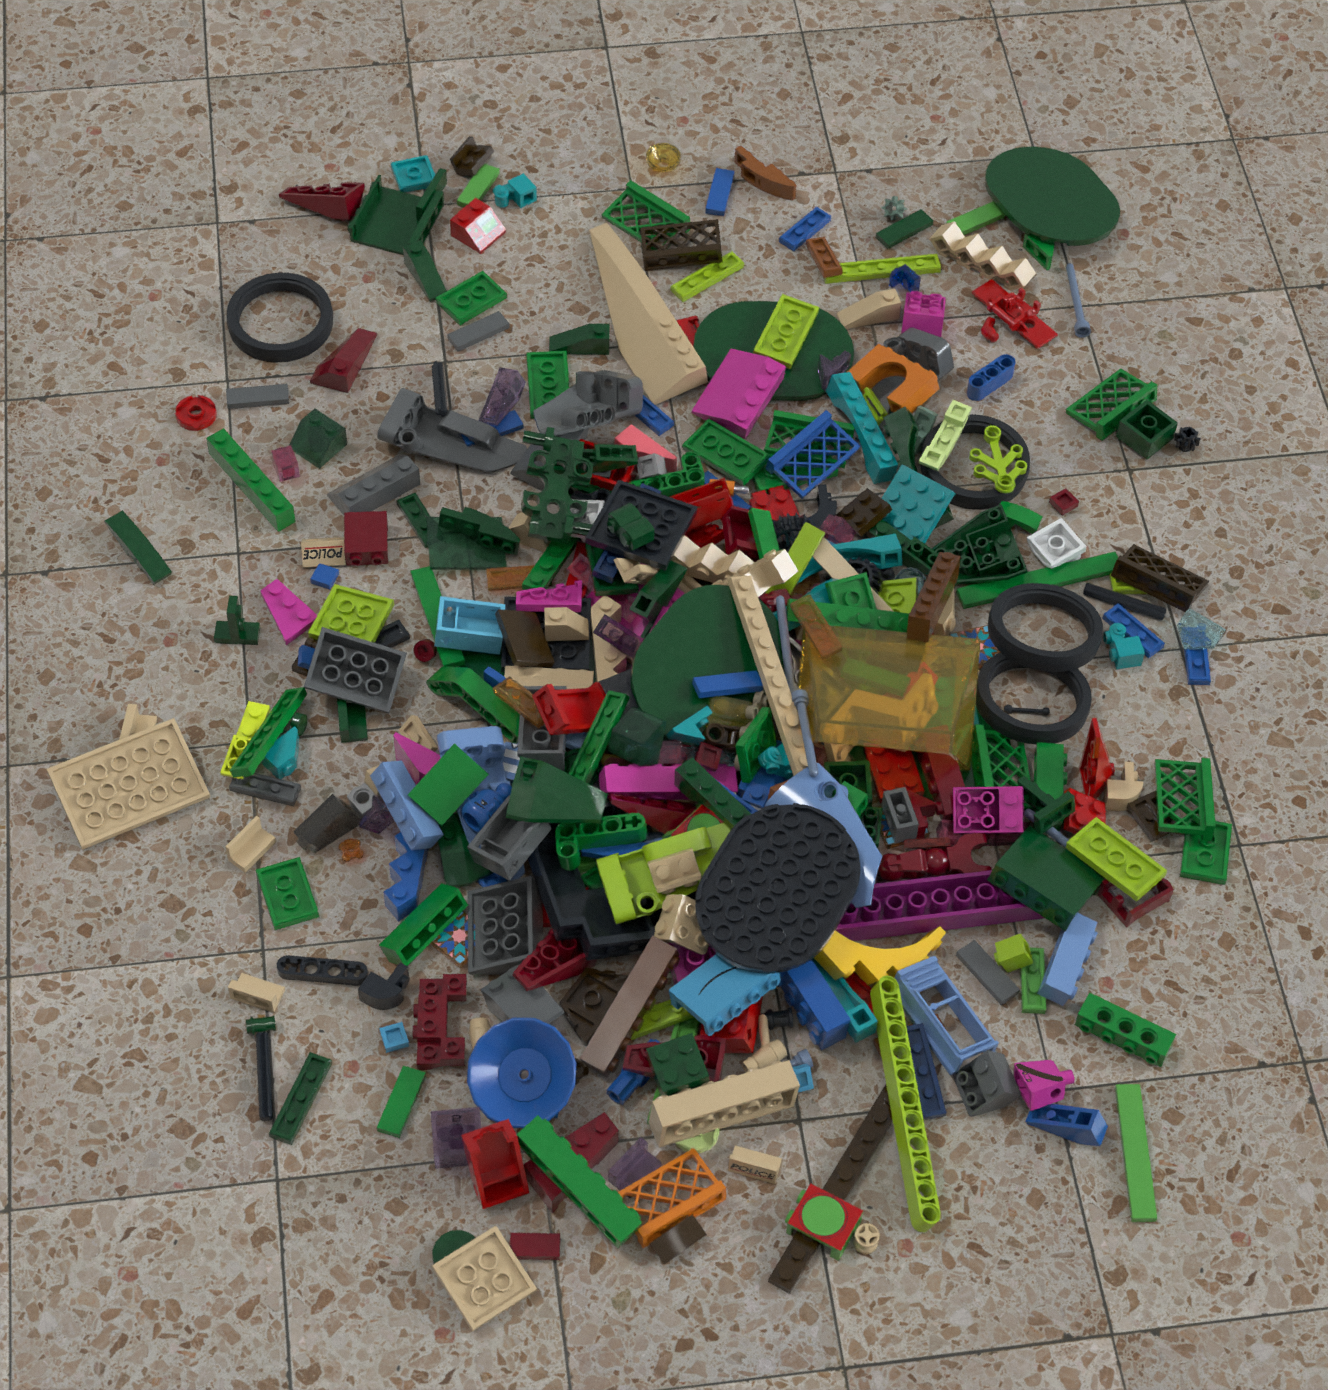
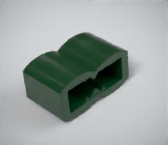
[607,503,655,550]

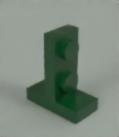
[214,595,261,645]
[1017,776,1075,834]

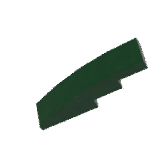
[553,444,638,474]
[104,510,172,585]

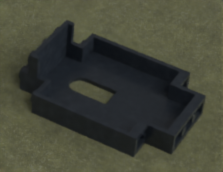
[528,803,662,960]

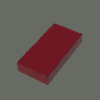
[510,1233,560,1260]

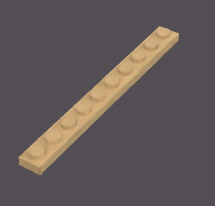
[728,575,808,776]

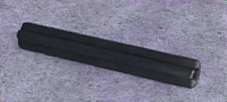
[431,361,448,417]
[1083,583,1166,620]
[256,1032,273,1121]

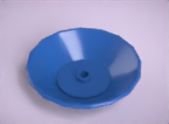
[467,1017,576,1128]

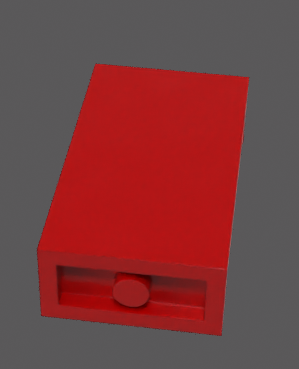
[532,682,606,735]

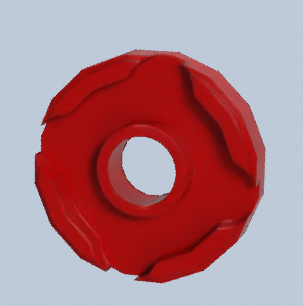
[175,395,217,431]

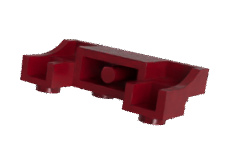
[413,974,467,1070]

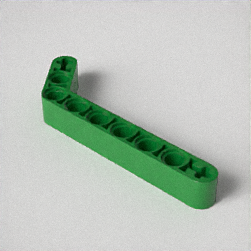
[426,666,567,753]

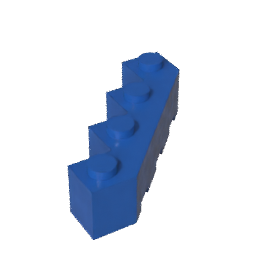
[383,832,429,922]

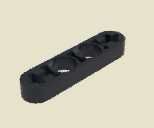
[276,955,368,986]

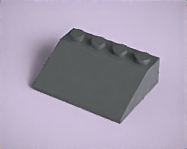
[303,627,407,714]
[468,876,544,975]

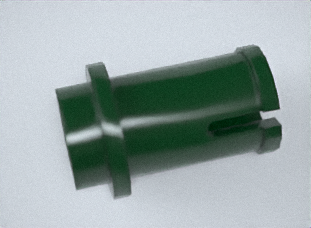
[246,1016,276,1035]

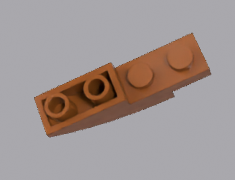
[734,145,797,201]

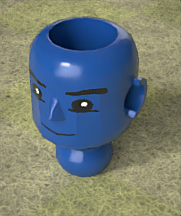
[462,783,512,833]

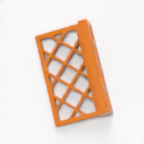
[618,1148,726,1249]

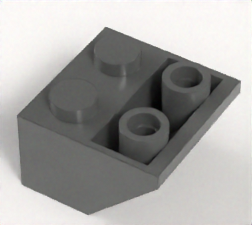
[952,1050,1022,1117]

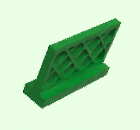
[601,180,691,251]
[1066,368,1158,441]
[764,410,855,469]
[968,724,1035,811]
[1154,758,1216,841]

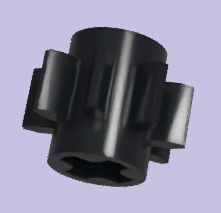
[1174,427,1201,452]

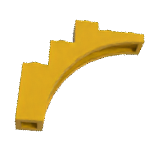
[814,926,946,986]

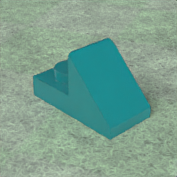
[666,705,713,745]

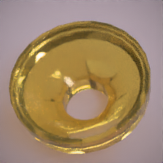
[646,143,681,173]

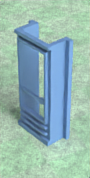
[894,956,999,1075]

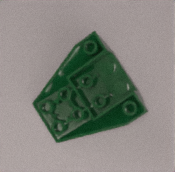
[931,504,1028,585]
[506,757,607,823]
[436,810,494,888]

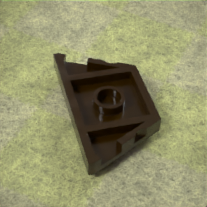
[559,968,629,1047]

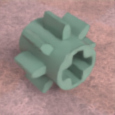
[881,196,907,220]

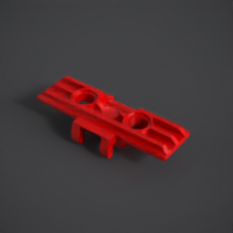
[972,279,1058,349]

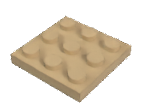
[432,1226,537,1332]

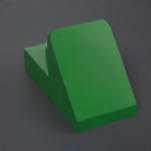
[1023,233,1055,271]

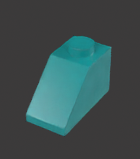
[262,726,299,779]

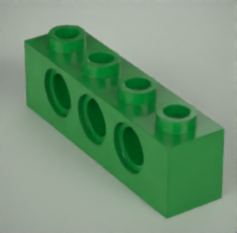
[1075,992,1176,1067]

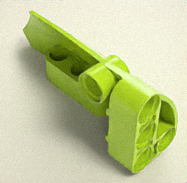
[596,823,731,924]

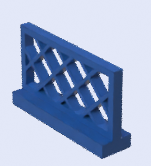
[766,410,861,499]

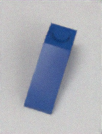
[1025,1104,1108,1147]

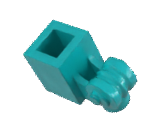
[493,173,537,209]
[1103,623,1145,670]
[758,743,794,779]

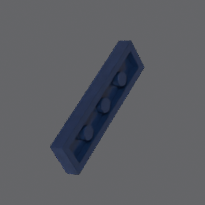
[906,1023,947,1120]

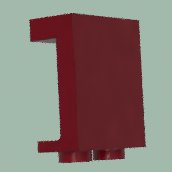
[722,506,760,562]
[344,511,388,566]

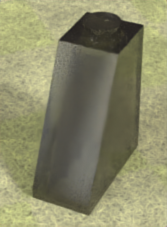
[293,794,364,853]

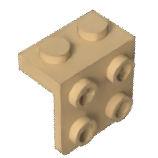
[654,895,709,955]

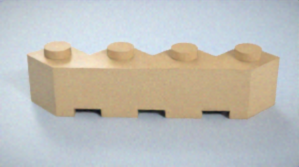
[929,221,1036,291]
[672,535,755,583]
[712,549,798,597]
[591,596,626,682]

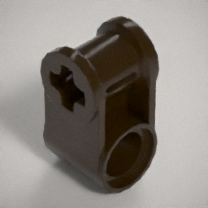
[702,723,741,754]

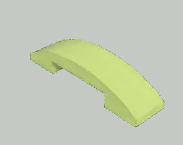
[919,400,972,471]

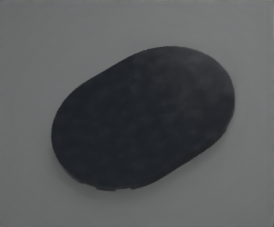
[695,803,860,973]

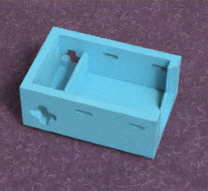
[434,596,505,654]

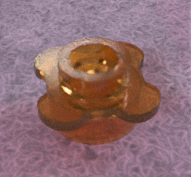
[338,838,364,862]

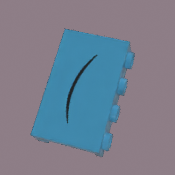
[669,954,781,1036]

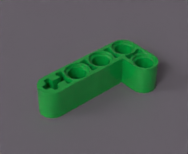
[629,452,705,497]
[556,813,648,871]

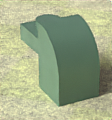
[914,405,938,455]

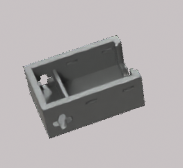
[467,796,551,881]

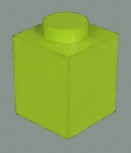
[994,933,1033,973]

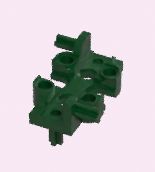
[521,427,593,544]

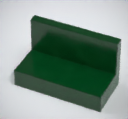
[337,698,368,743]

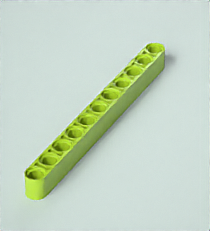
[870,975,941,1232]

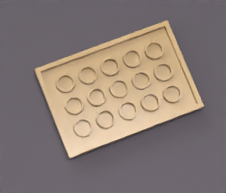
[47,718,210,850]

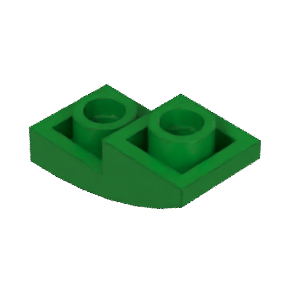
[999,501,1043,534]

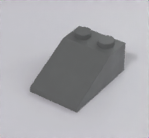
[480,964,564,1024]

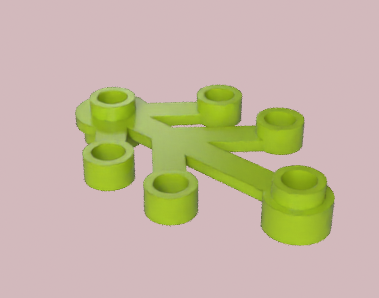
[969,425,1027,493]

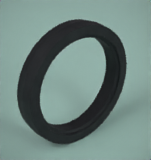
[227,272,333,362]
[920,414,1030,510]
[988,583,1103,672]
[974,652,1092,745]

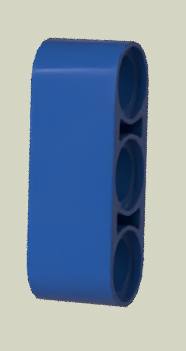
[966,354,1016,401]

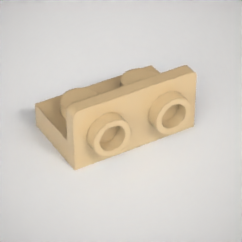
[647,848,702,894]

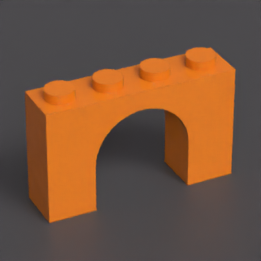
[847,344,940,413]

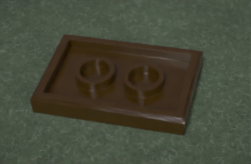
[495,609,555,668]

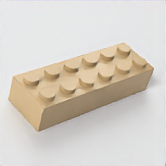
[649,1060,800,1148]

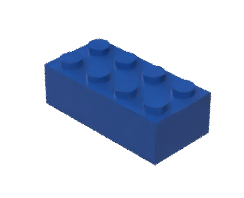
[777,959,851,1051]

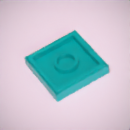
[390,155,435,193]

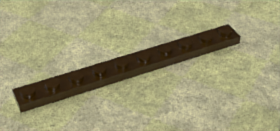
[768,1084,905,1294]

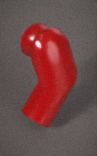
[981,317,999,343]

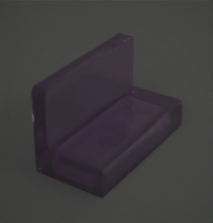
[608,1137,662,1198]

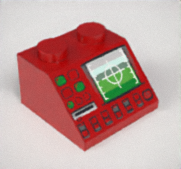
[450,198,506,254]

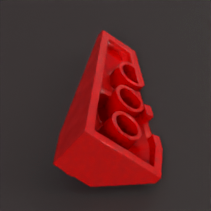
[1079,718,1115,799]

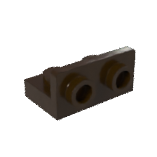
[450,136,494,176]

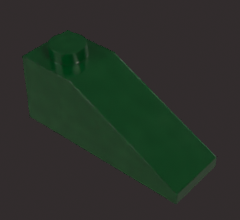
[403,240,447,302]
[549,323,610,355]

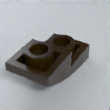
[650,1214,707,1264]

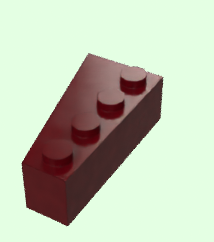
[914,726,965,822]
[524,1112,619,1214]

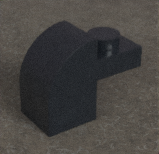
[358,962,410,1010]

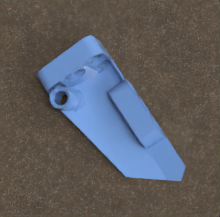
[437,726,525,881]
[765,763,882,908]

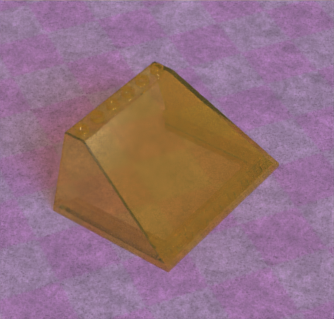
[797,623,981,770]

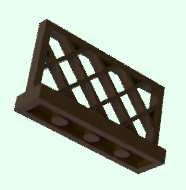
[641,219,723,271]
[1111,544,1209,613]

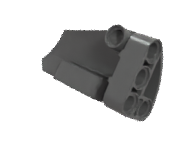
[850,327,954,442]
[534,370,643,436]
[377,388,527,473]

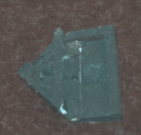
[1177,608,1226,650]

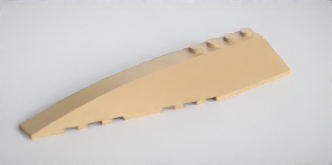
[589,222,708,405]

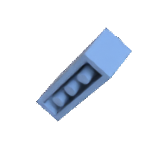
[370,761,443,850]
[1037,913,1097,1006]

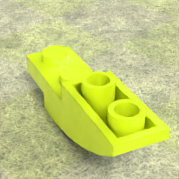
[220,701,271,779]

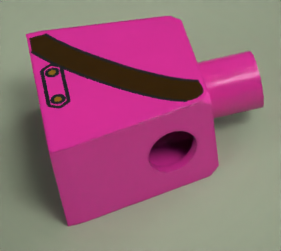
[1013,1060,1075,1111]

